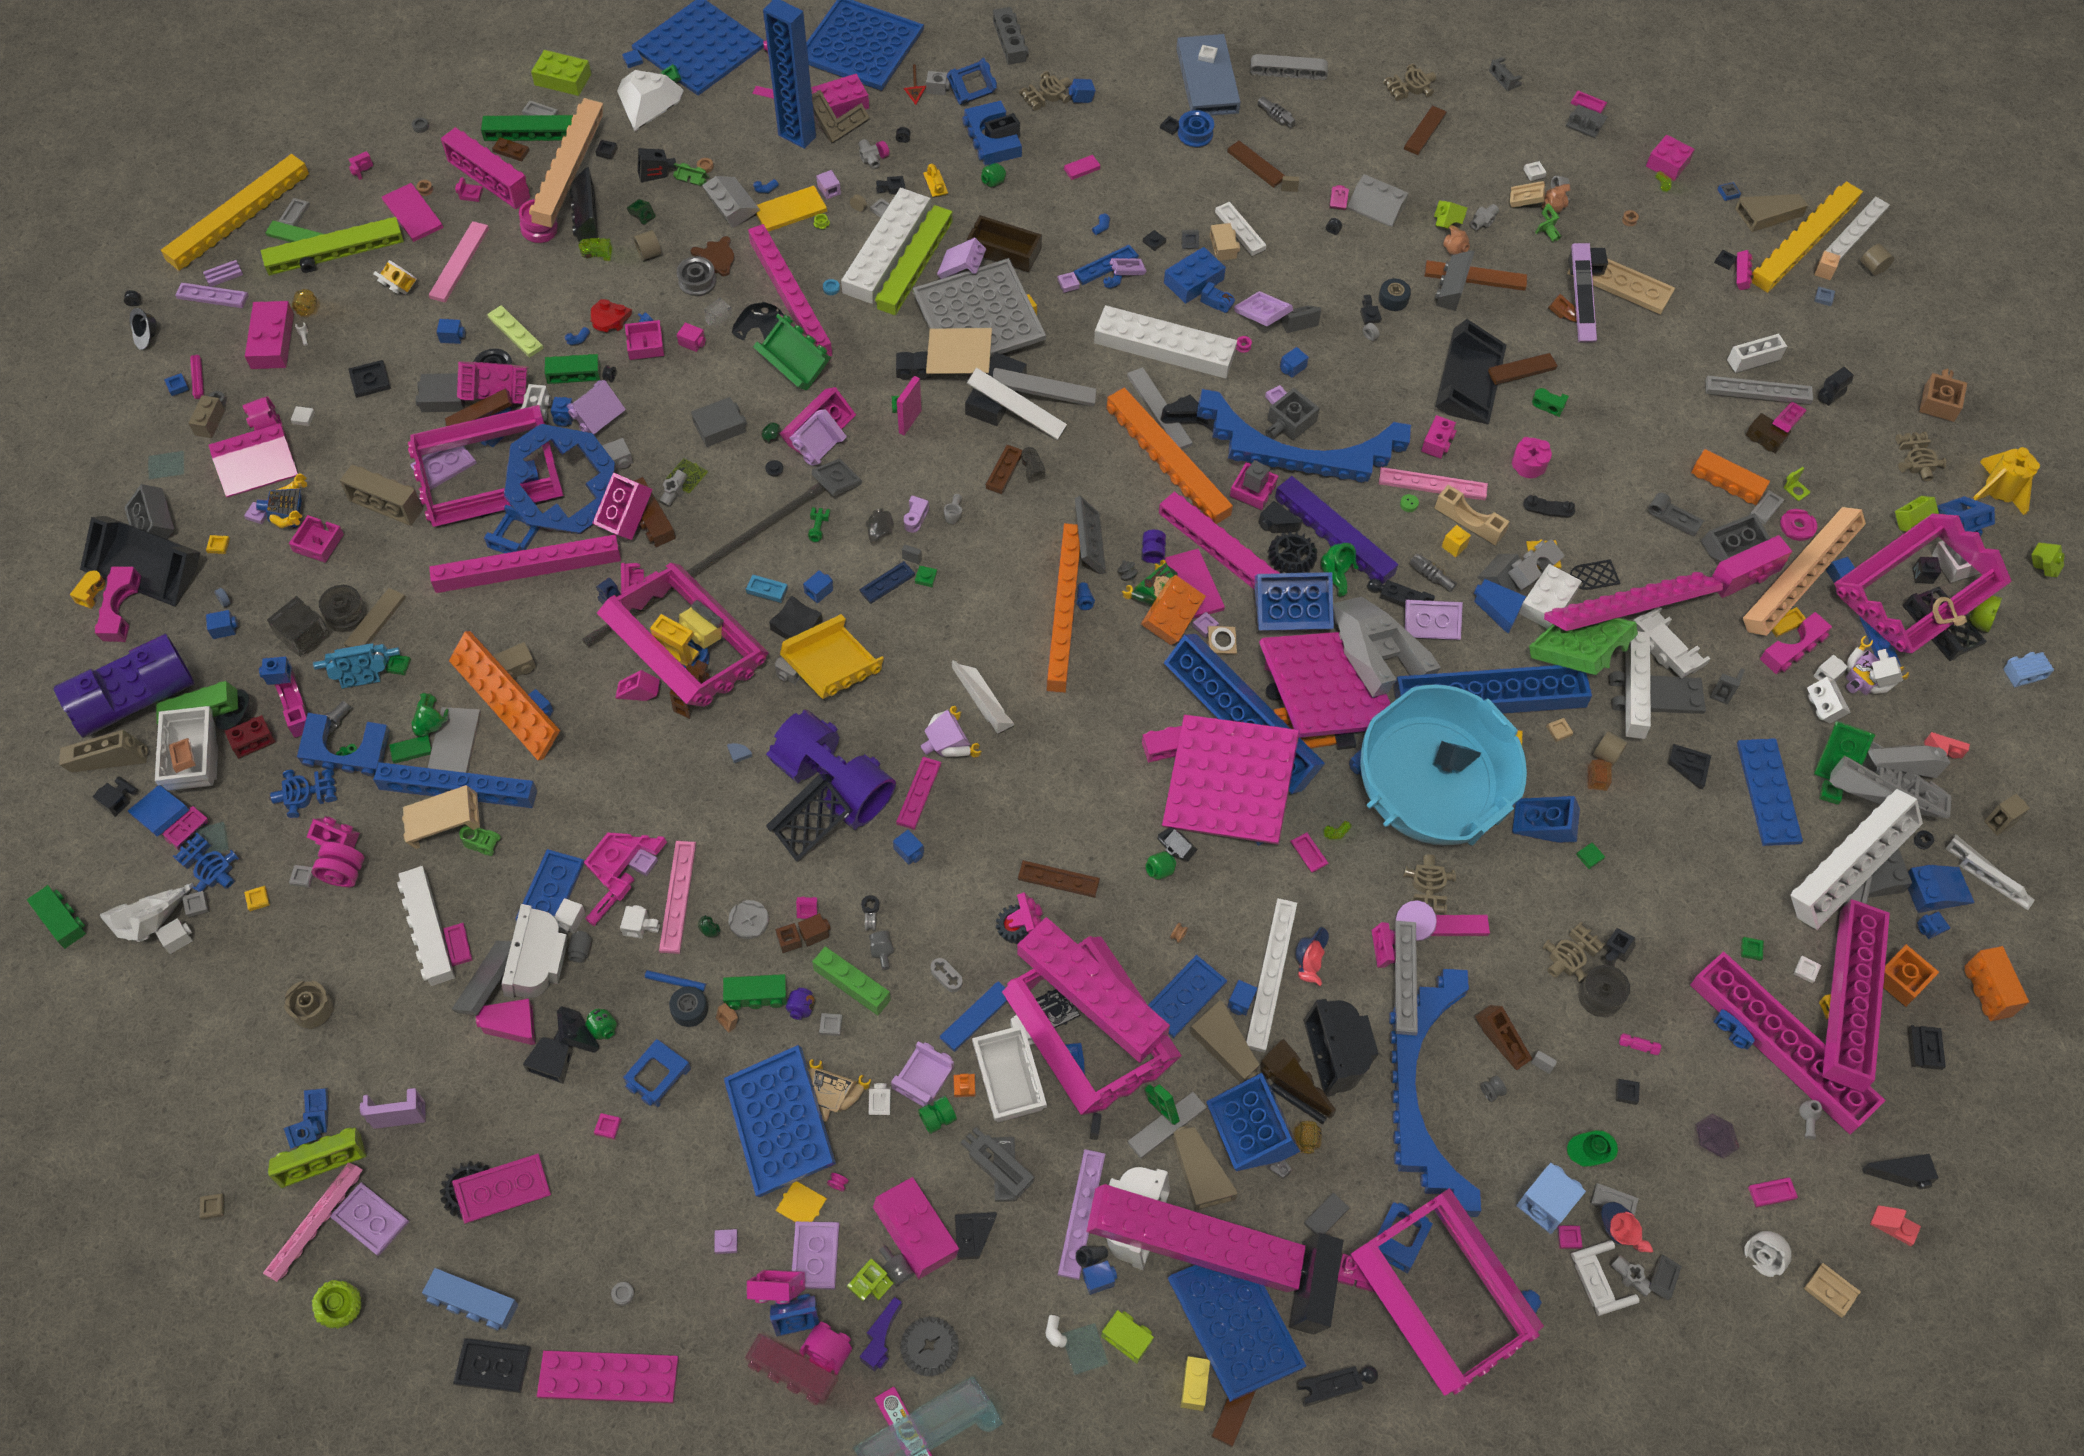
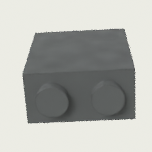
[416,373,465,412]
[691,397,747,447]

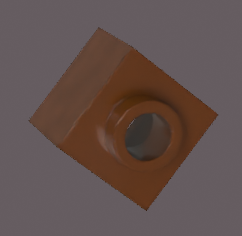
[775,923,802,953]

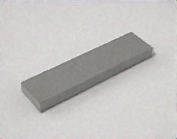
[1128,1092,1207,1159]

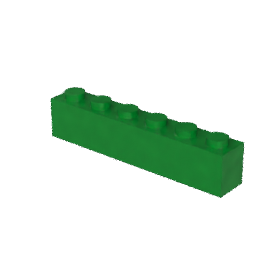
[481,115,573,141]

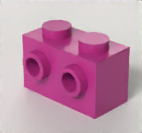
[1421,415,1457,459]
[307,816,360,848]

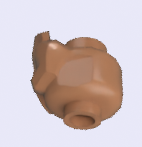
[1542,184,1570,214]
[1444,225,1470,255]

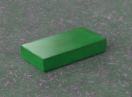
[389,735,432,764]

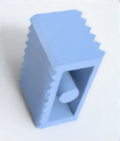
[2003,652,2054,687]

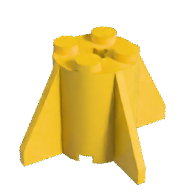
[1973,447,2040,515]

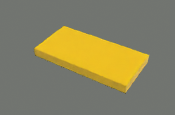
[755,186,827,232]

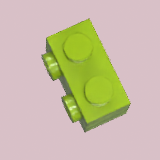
[1895,496,1939,532]
[1101,1310,1154,1364]

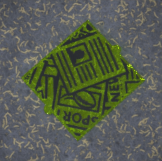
[665,458,708,494]

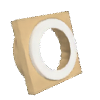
[1207,626,1237,655]

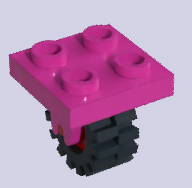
[996,892,1043,944]

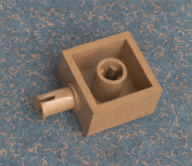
[1919,369,1967,422]

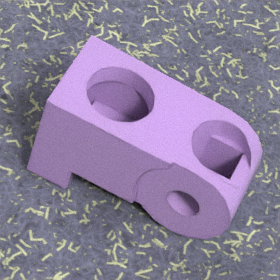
[904,496,929,533]

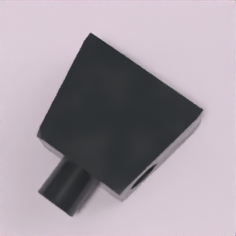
[523,1031,573,1084]

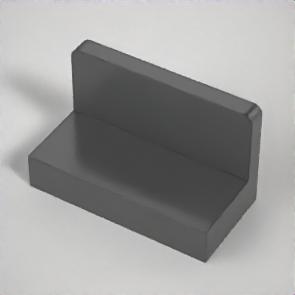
[1710,668,1745,705]

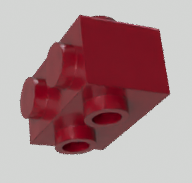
[225,715,275,759]

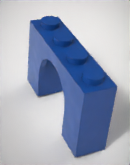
[962,101,1022,165]
[297,713,390,776]

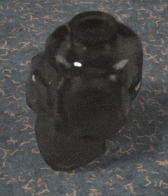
[865,508,894,544]

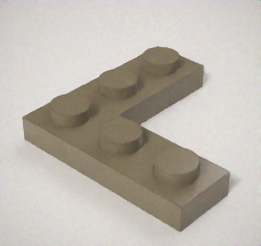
[812,90,870,142]

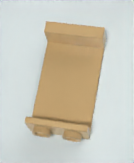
[402,785,480,849]

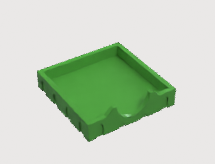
[1529,618,1638,675]

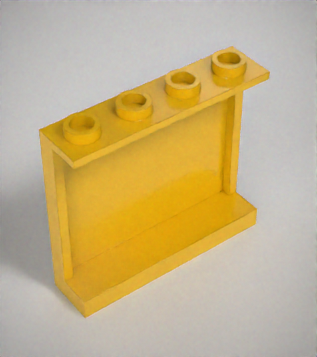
[780,614,884,699]

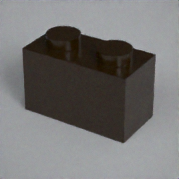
[1745,413,1792,454]

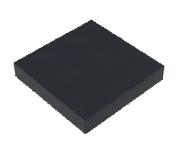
[348,360,391,398]

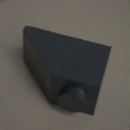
[1258,501,1302,533]
[1434,741,1481,773]

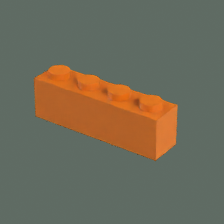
[1691,449,1770,505]

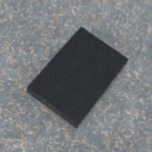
[453,1338,531,1393]

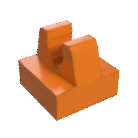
[954,1073,975,1097]

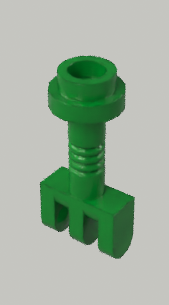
[808,507,831,542]

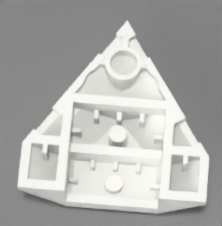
[617,70,684,132]
[100,883,193,942]

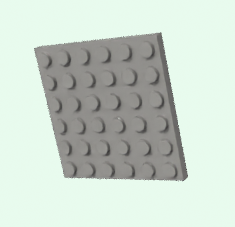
[913,258,1046,357]

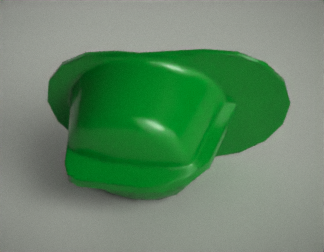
[1567,1130,1618,1167]

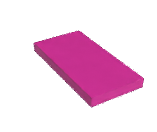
[382,183,443,242]
[1165,548,1225,619]
[452,1154,551,1224]

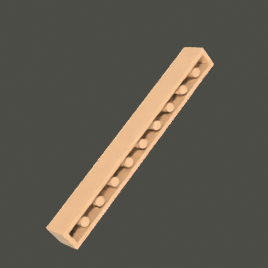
[529,98,603,228]
[1743,507,1866,636]

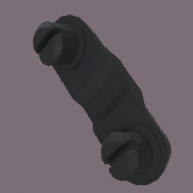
[1523,495,1575,518]

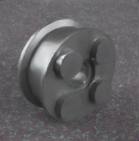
[677,256,716,296]

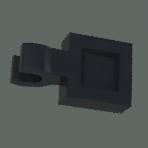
[876,176,906,194]
[1360,294,1382,325]

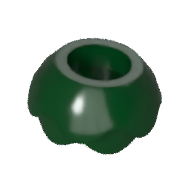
[761,422,781,443]
[698,915,721,938]

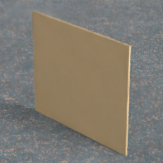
[926,328,992,374]

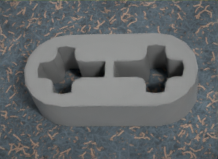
[930,958,963,992]

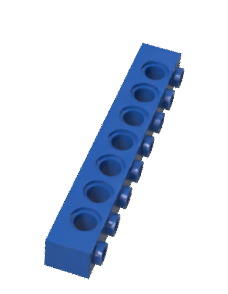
[373,762,537,808]

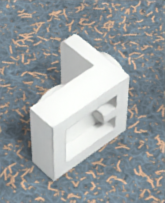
[869,1083,891,1115]

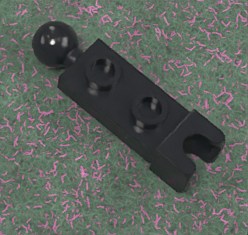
[1368,578,1435,607]
[1297,1366,1378,1407]

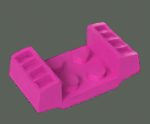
[457,361,528,404]

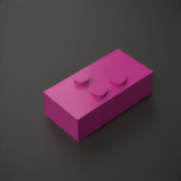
[245,301,294,369]
[1712,535,1792,598]
[873,1177,959,1280]

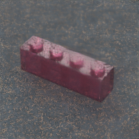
[745,1333,838,1406]

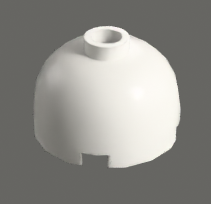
[1745,1231,1791,1277]

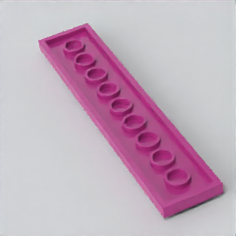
[1544,572,1723,631]

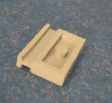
[1510,181,1545,208]
[1804,1263,1861,1318]

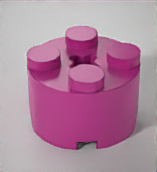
[243,396,283,431]
[1512,437,1552,479]
[800,1322,852,1375]

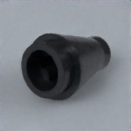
[1076,1245,1108,1268]

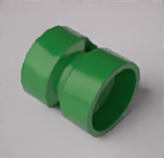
[918,1096,957,1134]

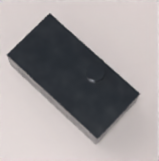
[965,352,1027,426]
[1289,1233,1344,1335]

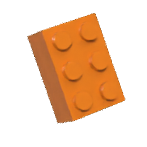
[1141,575,1206,645]
[1965,946,2029,1022]

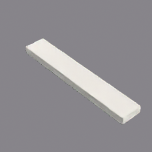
[967,367,1067,440]

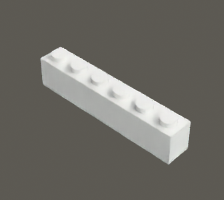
[1626,631,1651,739]
[397,866,455,986]

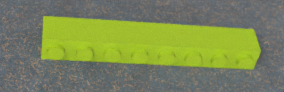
[875,205,953,316]
[260,217,404,276]

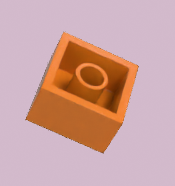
[1883,944,1939,1007]

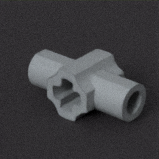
[858,139,880,169]
[1470,204,1499,230]
[659,470,687,507]
[1611,1255,1652,1297]

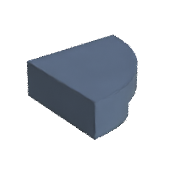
[727,743,752,763]

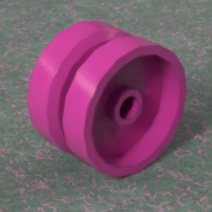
[519,199,558,243]
[311,842,365,887]

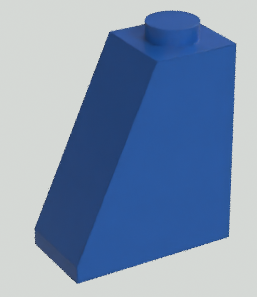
[1474,579,1526,633]

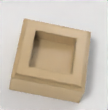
[1546,718,1573,742]

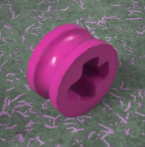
[1236,336,1252,353]
[827,1173,849,1192]

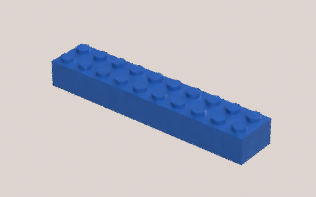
[763,0,816,149]
[1164,634,1325,794]
[1394,665,1592,713]

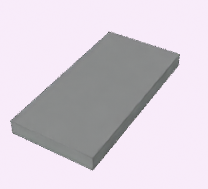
[428,707,481,773]

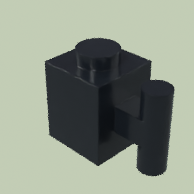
[92,776,138,817]
[1606,928,1636,969]

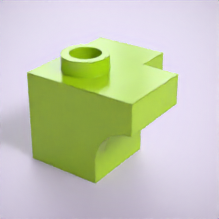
[1434,200,1468,229]
[2031,543,2065,577]
[847,1259,893,1302]

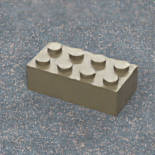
[339,465,423,526]

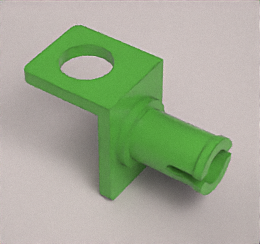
[1535,203,1562,242]

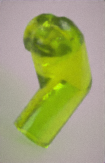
[1655,171,1672,191]
[1323,821,1352,839]

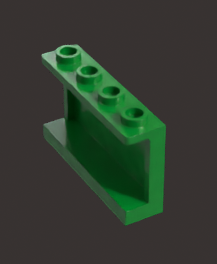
[753,314,832,391]

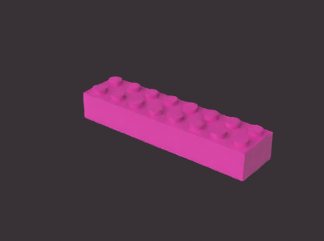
[1017,917,1170,1063]

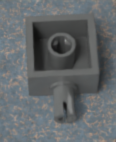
[1265,388,1320,440]

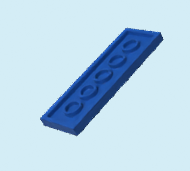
[1737,738,1803,846]

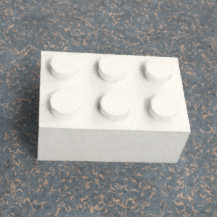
[1519,564,1582,629]

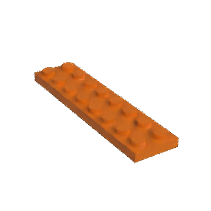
[449,631,560,760]

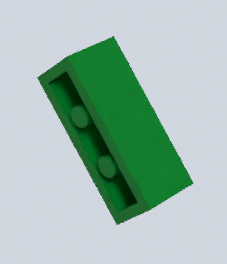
[544,354,601,384]
[26,885,86,949]
[723,974,787,1010]

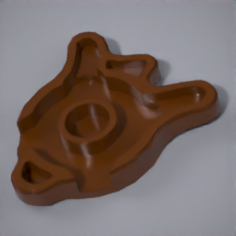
[690,236,735,276]

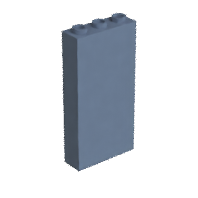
[1177,34,1241,116]

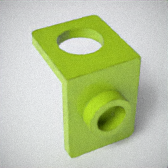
[1784,467,1810,501]

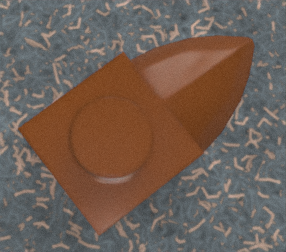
[1548,294,1577,322]

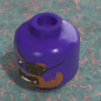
[785,988,815,1020]

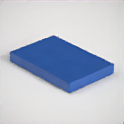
[128,785,189,837]

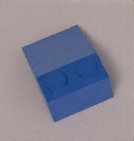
[1512,796,1580,842]
[1908,865,1975,913]
[770,1294,820,1336]

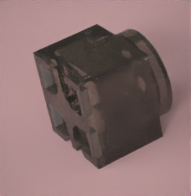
[267,596,329,657]

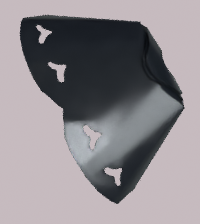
[732,302,784,341]

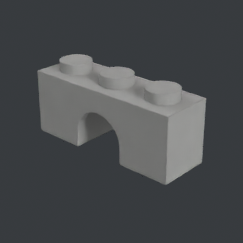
[1508,539,1565,590]

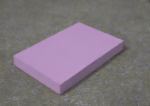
[1234,291,1293,326]
[410,446,476,490]
[1404,600,1463,640]
[330,1183,409,1256]
[792,1221,840,1289]

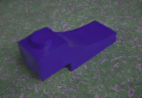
[860,1297,902,1372]

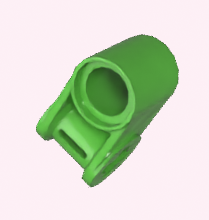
[459,825,501,856]

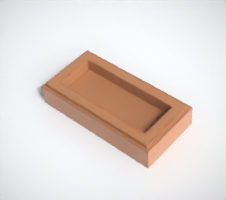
[169,738,196,773]

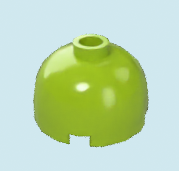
[1969,595,2002,632]

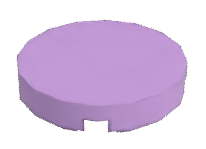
[1396,900,1437,941]

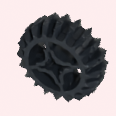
[1268,531,1317,573]
[440,1160,490,1220]

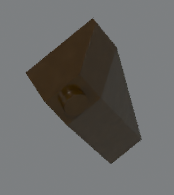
[1260,1039,1336,1119]

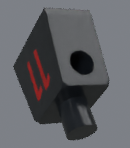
[637,148,676,183]

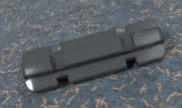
[691,600,724,628]

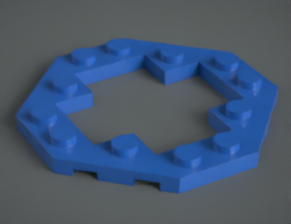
[504,424,615,534]

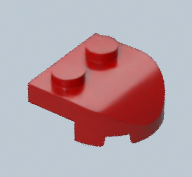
[590,299,632,332]

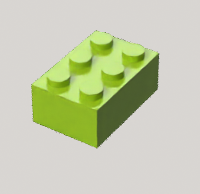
[531,50,591,96]

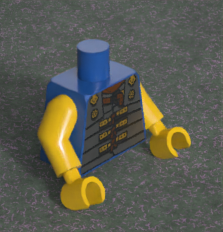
[256,474,307,529]

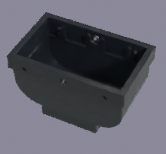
[1303,999,1379,1097]

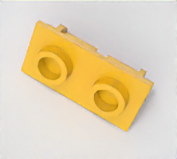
[923,164,948,197]

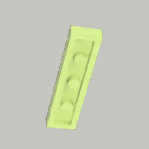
[487,305,543,358]

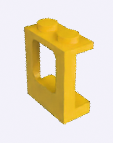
[650,614,699,667]

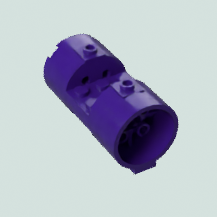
[53,633,195,738]
[766,709,896,830]

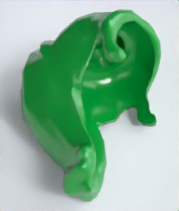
[1321,543,1358,597]
[411,693,449,737]

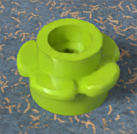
[813,214,830,229]

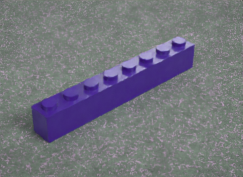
[1275,476,1398,584]

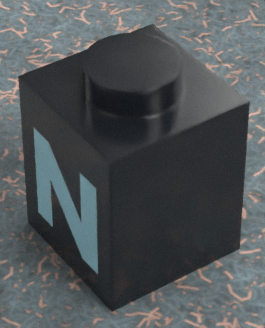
[1912,557,1941,584]

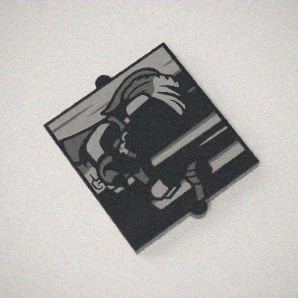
[1036,989,1081,1028]

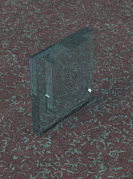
[188,822,229,856]

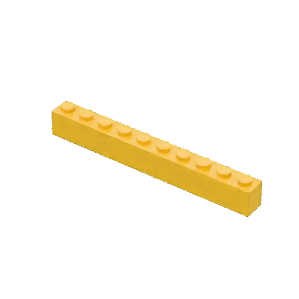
[161,154,309,271]
[1752,181,1863,293]

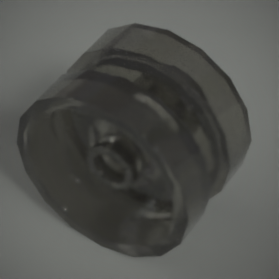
[319,584,367,633]
[1579,965,1630,1018]

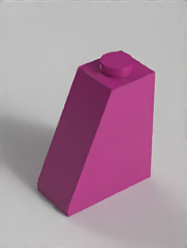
[476,999,535,1045]

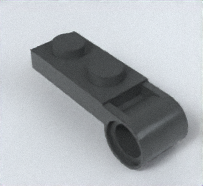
[1648,493,1704,537]

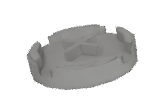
[728,900,769,939]

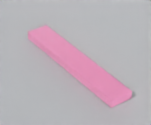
[429,221,489,303]
[1379,467,1488,500]
[659,841,696,954]

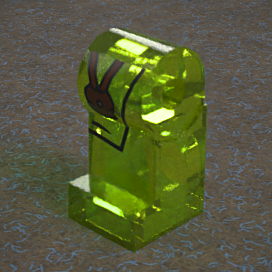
[578,238,613,261]

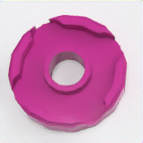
[1780,509,1817,541]

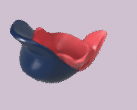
[1296,927,1329,986]
[1601,1202,1653,1253]

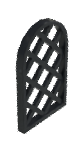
[1570,559,1620,590]

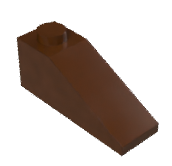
[1475,1005,1532,1070]

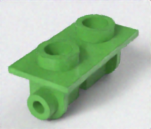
[673,163,710,186]

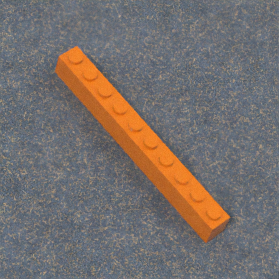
[1106,387,1233,524]
[1047,523,1080,693]

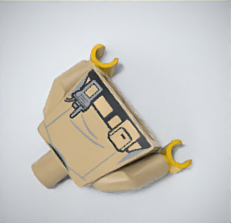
[808,1059,871,1122]

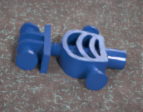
[270,769,337,818]
[173,832,239,892]

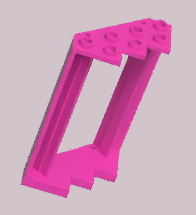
[408,405,563,527]
[1834,513,2012,654]
[597,562,769,707]
[1002,936,1182,1115]
[1351,1188,1544,1396]

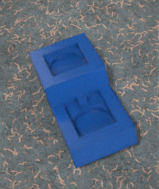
[303,1088,328,1135]

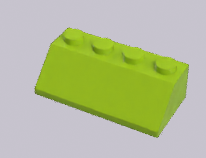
[268,1128,367,1188]

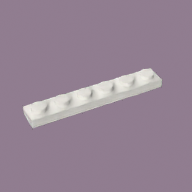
[1825,197,1890,261]

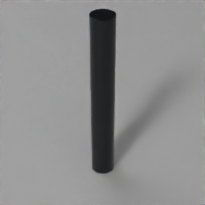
[1271,1082,1327,1125]

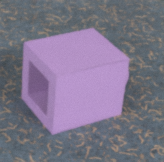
[816,170,841,199]

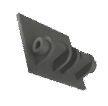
[1566,105,1608,137]

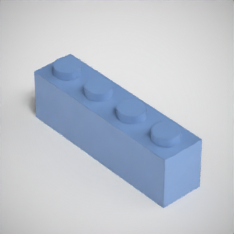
[422,1268,518,1331]

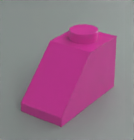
[615,670,660,701]

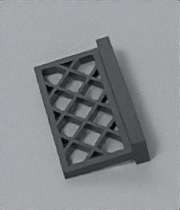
[1902,586,1987,661]
[766,774,853,862]

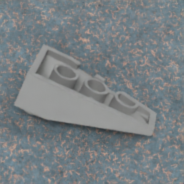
[1868,745,1951,778]

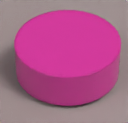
[876,141,889,159]

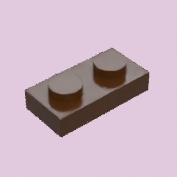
[492,137,530,162]

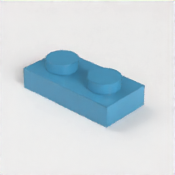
[746,575,788,603]

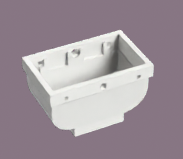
[155,706,218,791]
[502,904,567,998]
[972,1025,1047,1123]
[1106,1167,1170,1270]

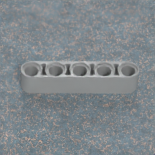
[1250,54,1328,80]

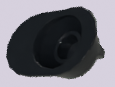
[129,308,157,350]
[216,689,253,730]

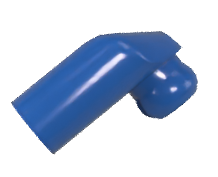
[753,179,779,193]
[1092,213,1110,235]
[1103,274,1122,289]
[565,327,590,345]

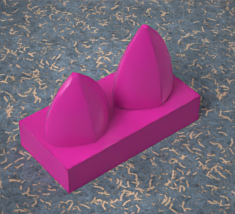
[1371,922,1395,968]

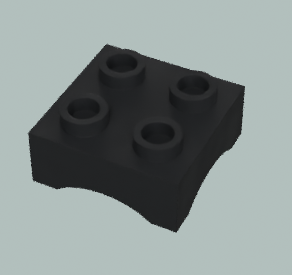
[769,596,823,639]

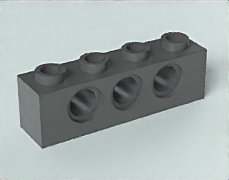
[993,7,1029,65]

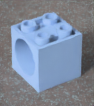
[1516,1162,1586,1234]

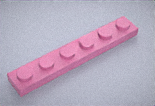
[263,1163,362,1282]

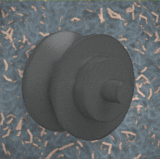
[1118,560,1138,581]

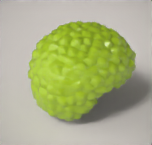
[312,1280,361,1329]

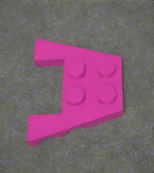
[584,833,667,901]

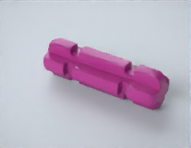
[1619,1033,1661,1055]

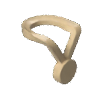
[1933,597,1967,626]

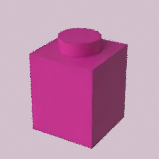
[677,322,706,352]

